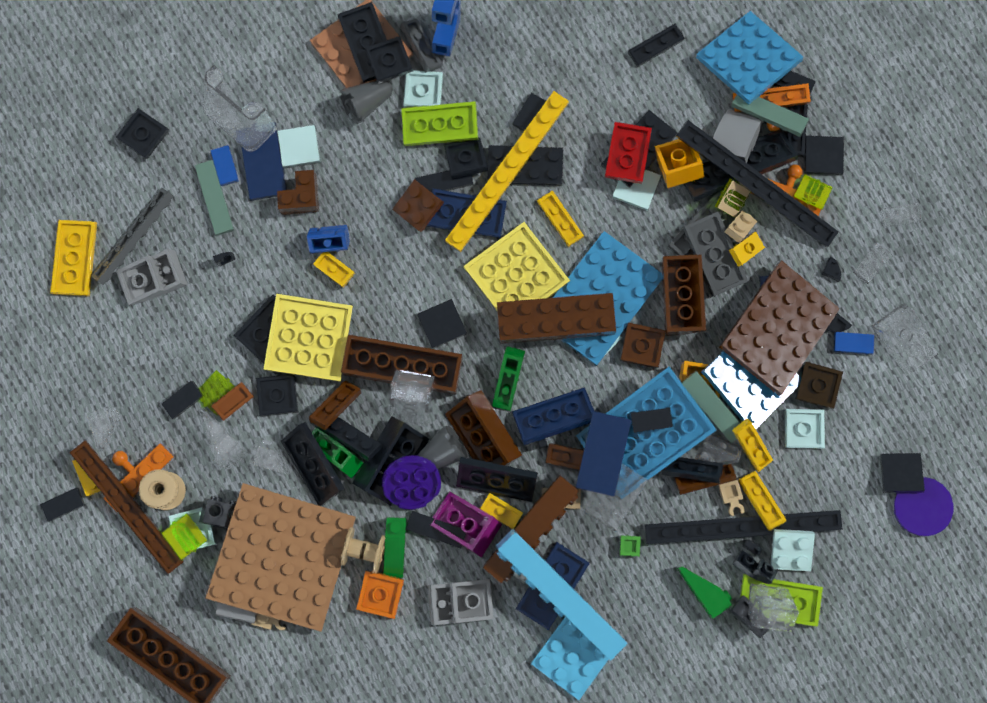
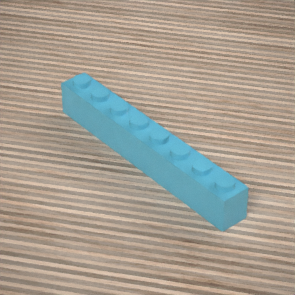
[496,529,628,661]

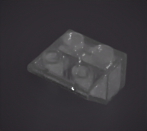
[749,584,799,632]

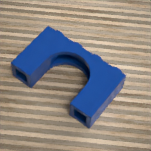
[432,0,461,57]

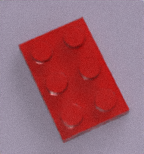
[605,122,652,184]

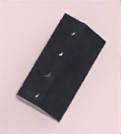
[352,416,429,506]

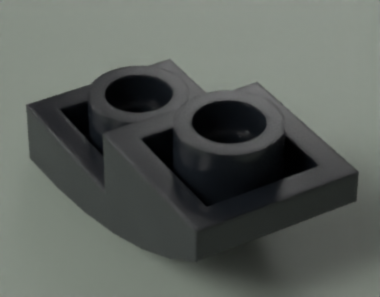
[732,550,777,585]

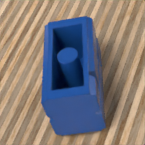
[307,225,350,253]

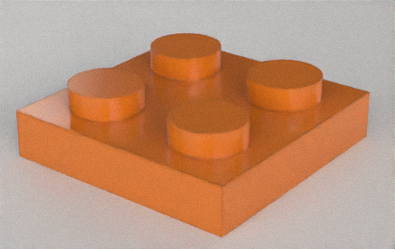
[356,570,404,619]

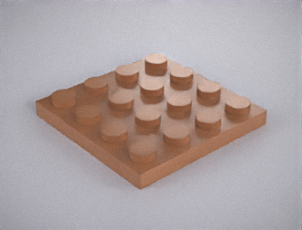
[310,0,413,88]

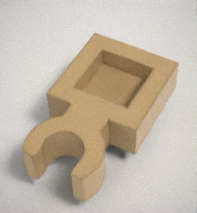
[718,480,744,516]
[252,613,286,630]

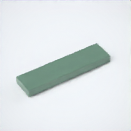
[731,95,809,137]
[195,160,234,236]
[682,371,740,443]

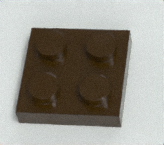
[795,362,843,410]

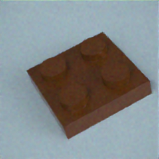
[392,179,444,233]
[620,323,666,368]

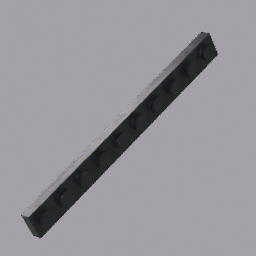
[676,120,839,247]
[644,510,843,544]

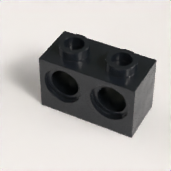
[199,496,237,529]

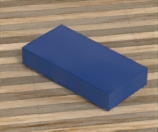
[210,145,239,187]
[834,332,874,355]

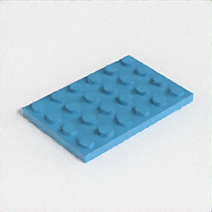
[553,231,663,366]
[576,366,717,499]

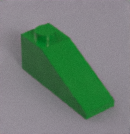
[492,346,525,411]
[312,428,364,478]
[384,517,406,578]
[677,566,732,619]

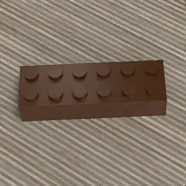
[497,293,616,344]
[341,334,463,395]
[483,475,579,583]
[107,607,231,703]

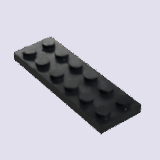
[684,129,798,202]

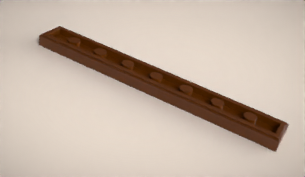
[69,440,184,574]

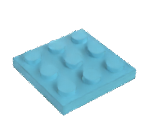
[531,616,609,700]

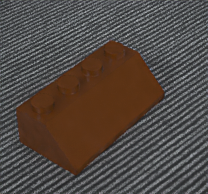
[661,254,706,336]
[445,390,522,466]

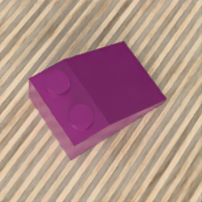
[431,491,502,558]

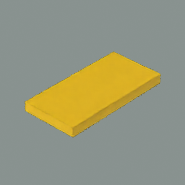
[50,220,97,296]

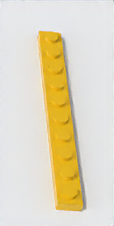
[445,91,569,252]

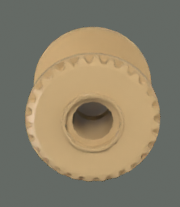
[139,469,186,510]
[341,527,385,574]

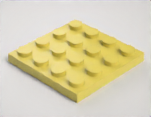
[464,222,570,310]
[264,294,353,382]

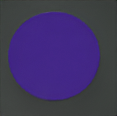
[382,456,441,510]
[893,477,954,536]

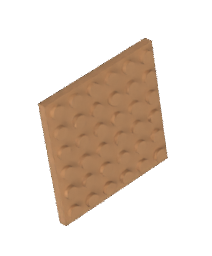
[206,483,356,632]

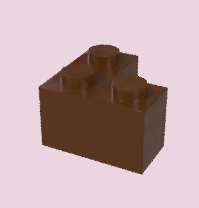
[277,170,319,215]

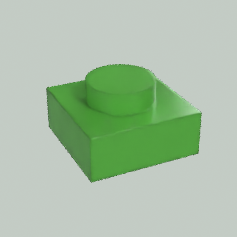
[619,535,641,556]

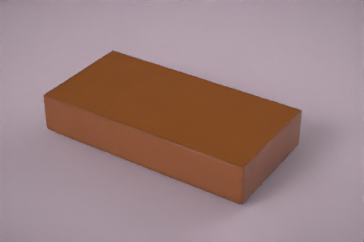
[211,382,254,421]

